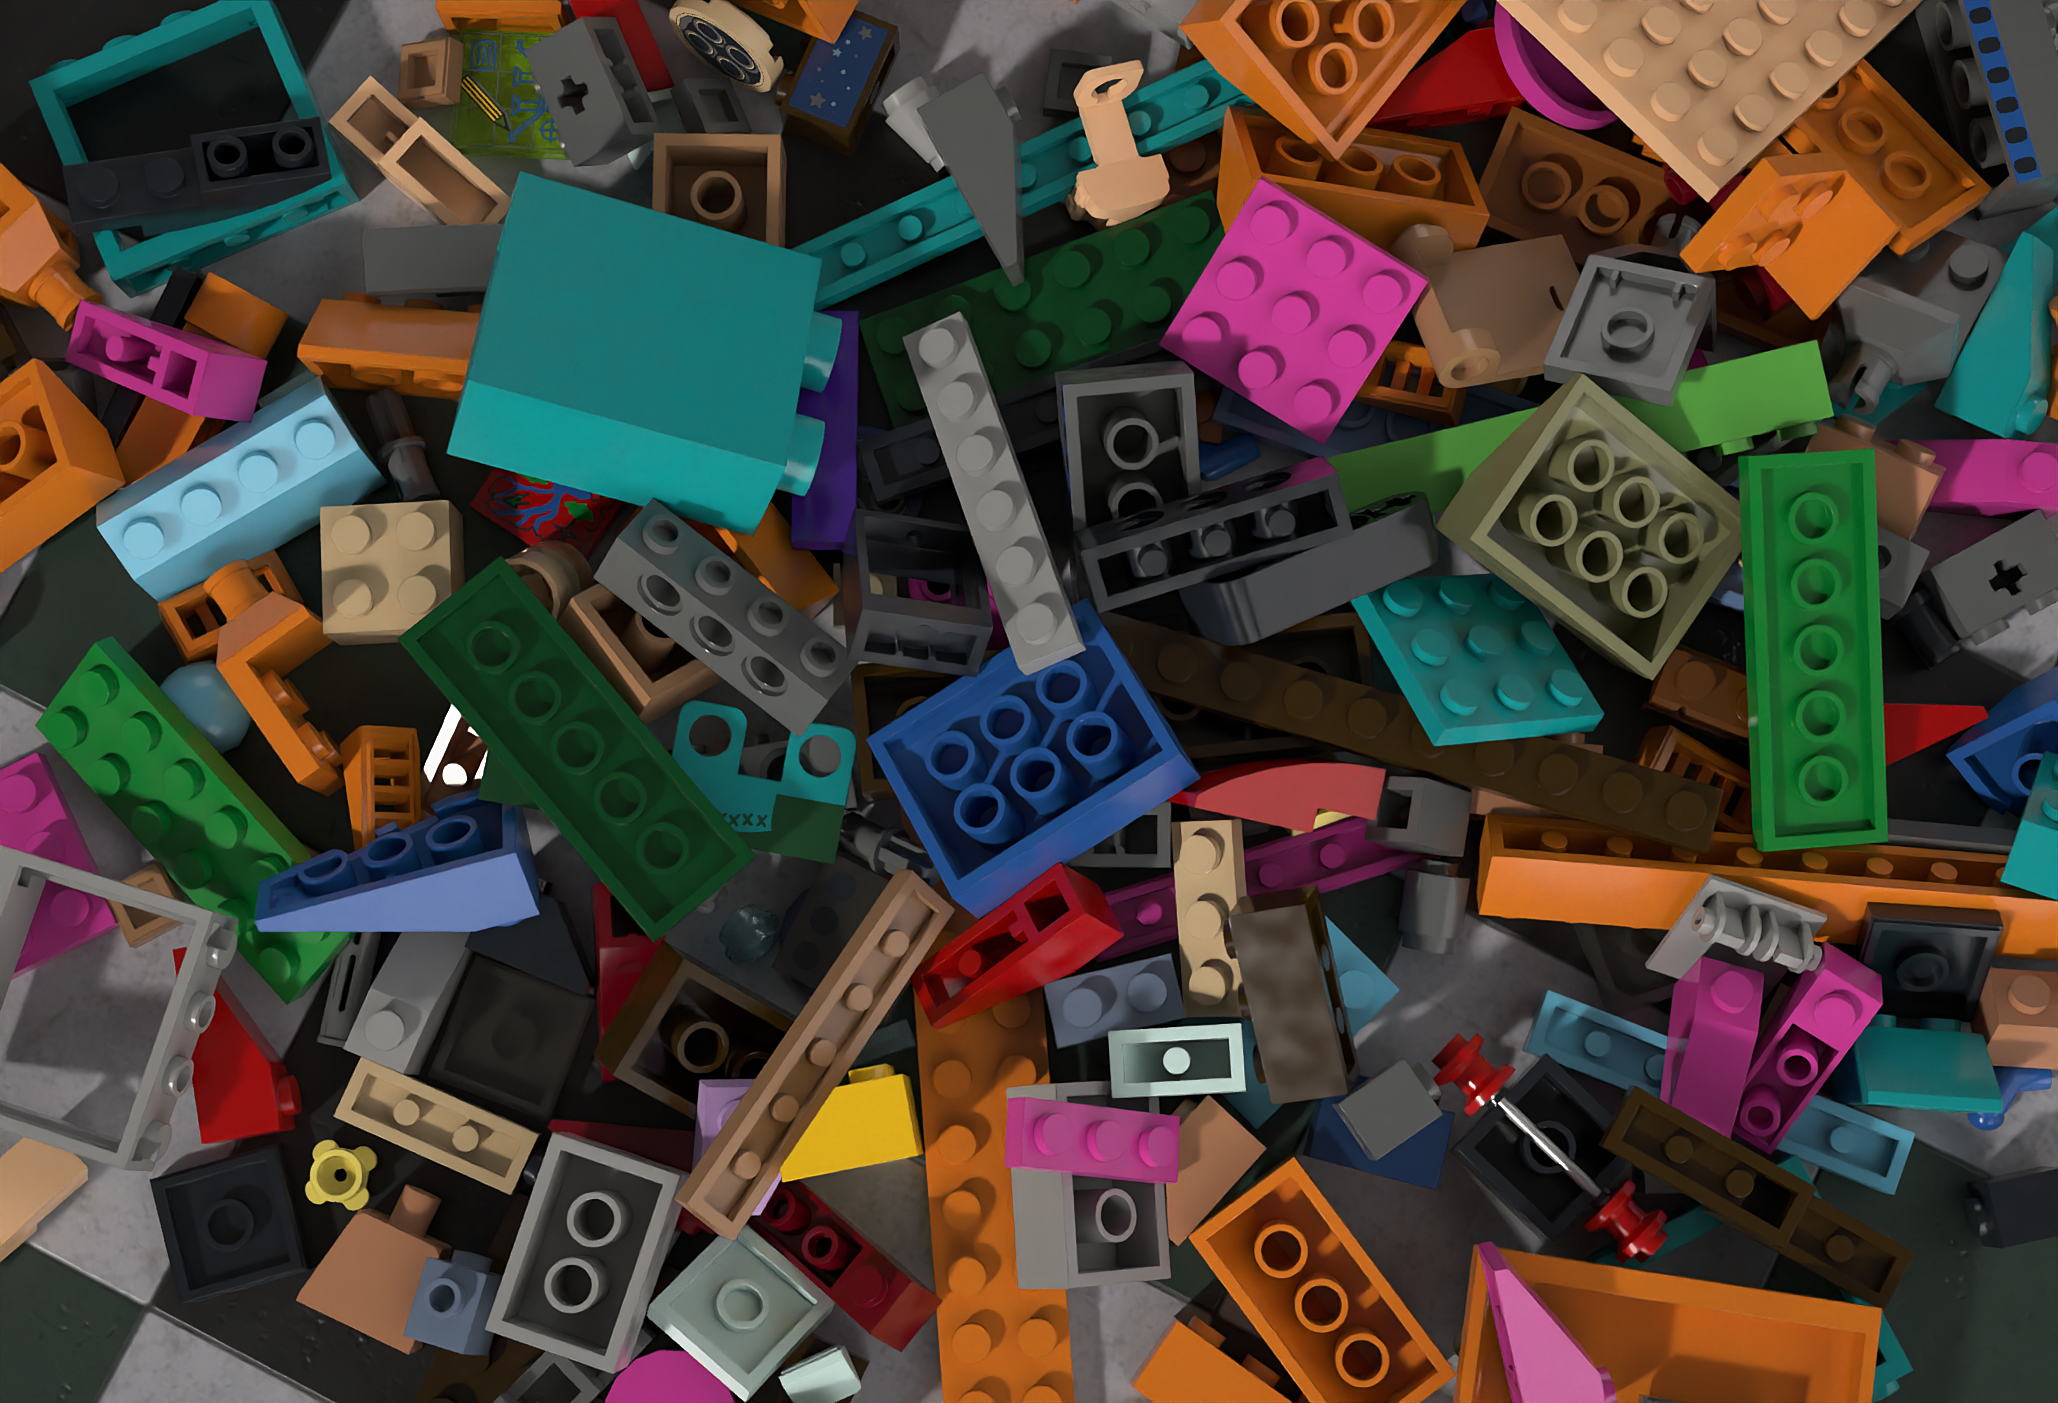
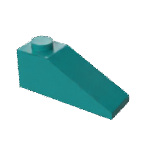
[1933,231,2053,441]

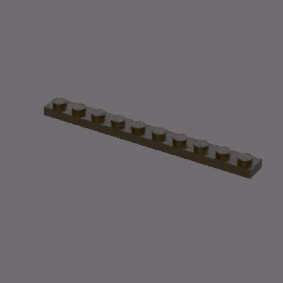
[1094,607,1724,855]

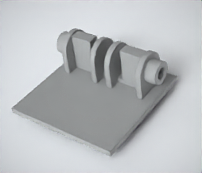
[1645,874,1827,1004]

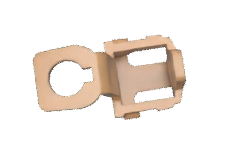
[1065,60,1170,232]

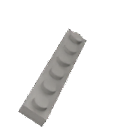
[903,311,1086,676]

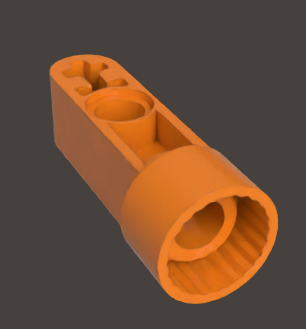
[115,272,290,492]

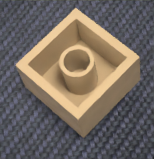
[320,500,465,646]

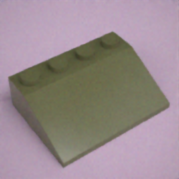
[1434,372,1742,681]

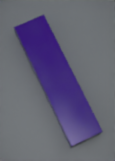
[791,311,860,550]

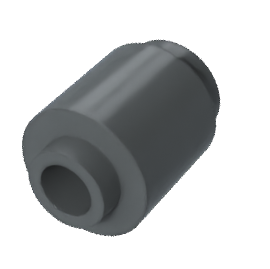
[1398,858,1471,954]

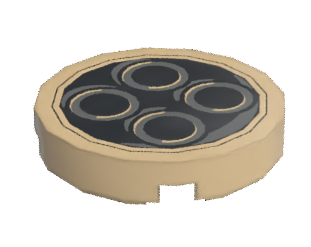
[669,0,784,93]

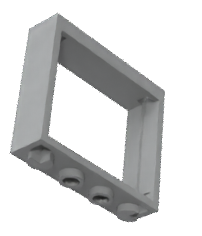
[0,845,239,1172]

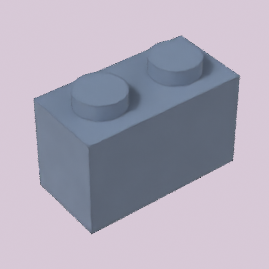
[1043,953,1186,1050]

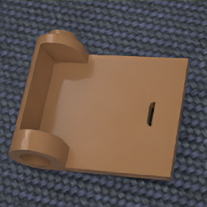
[1389,224,1580,388]

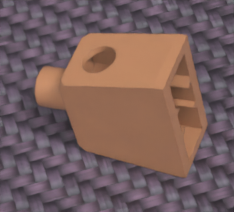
[296,1184,452,1355]

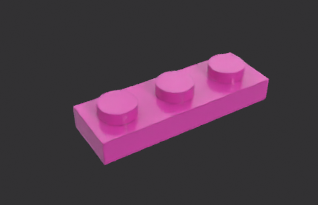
[1005,1097,1180,1184]

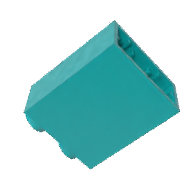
[446,171,842,536]

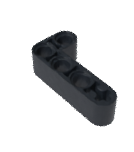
[1178,491,1442,646]

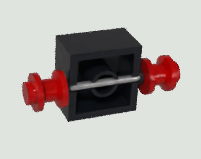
[1431,1033,1669,1264]

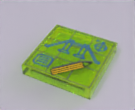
[450,29,571,160]

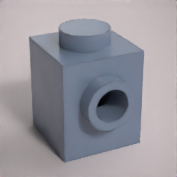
[403,1249,503,1356]

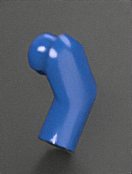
[1198,433,1261,481]
[1967,1066,2052,1131]

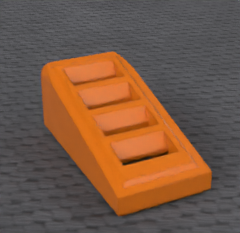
[436,0,570,37]
[1353,340,1468,427]
[157,549,304,665]
[340,725,421,851]
[1632,725,1753,835]

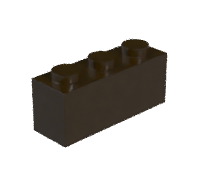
[1223,885,1361,1105]

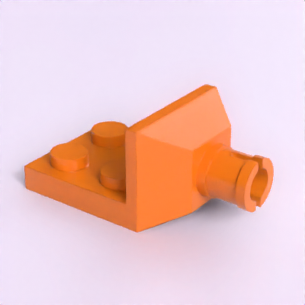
[1679,151,1904,320]
[0,162,103,333]
[203,559,345,797]

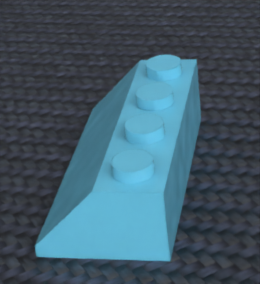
[96,375,388,603]

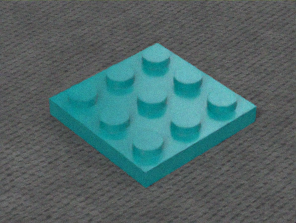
[1351,573,1604,746]

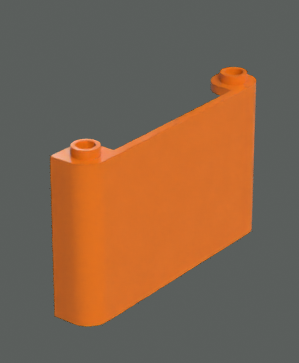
[1453,1244,1882,1403]

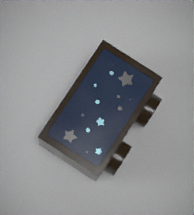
[775,9,900,158]

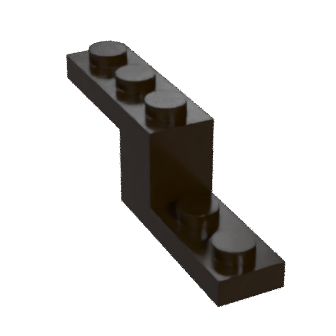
[1598,1085,1915,1312]

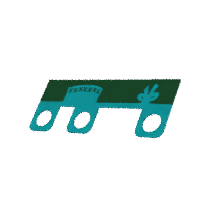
[478,700,856,864]

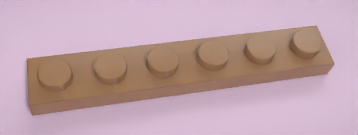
[674,868,955,1241]

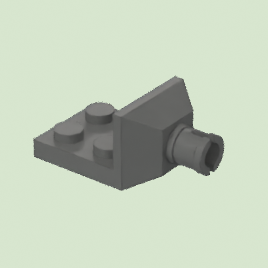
[1543,214,1717,407]
[1828,229,2011,415]

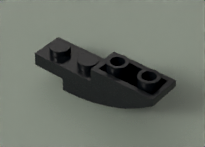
[62,116,332,237]

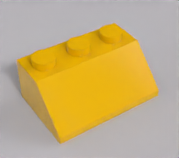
[780,1064,924,1182]

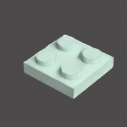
[646,1224,835,1403]

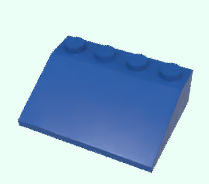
[866,597,1201,919]

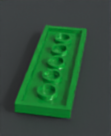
[1738,448,1888,852]
[35,636,357,1005]

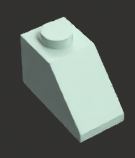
[1108,1023,1247,1098]

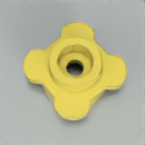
[305,1140,377,1211]

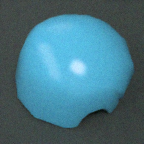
[159,660,253,754]

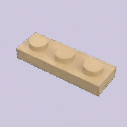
[1171,818,1247,1017]
[334,1056,543,1195]

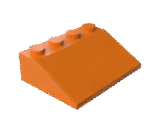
[1179,0,1467,162]

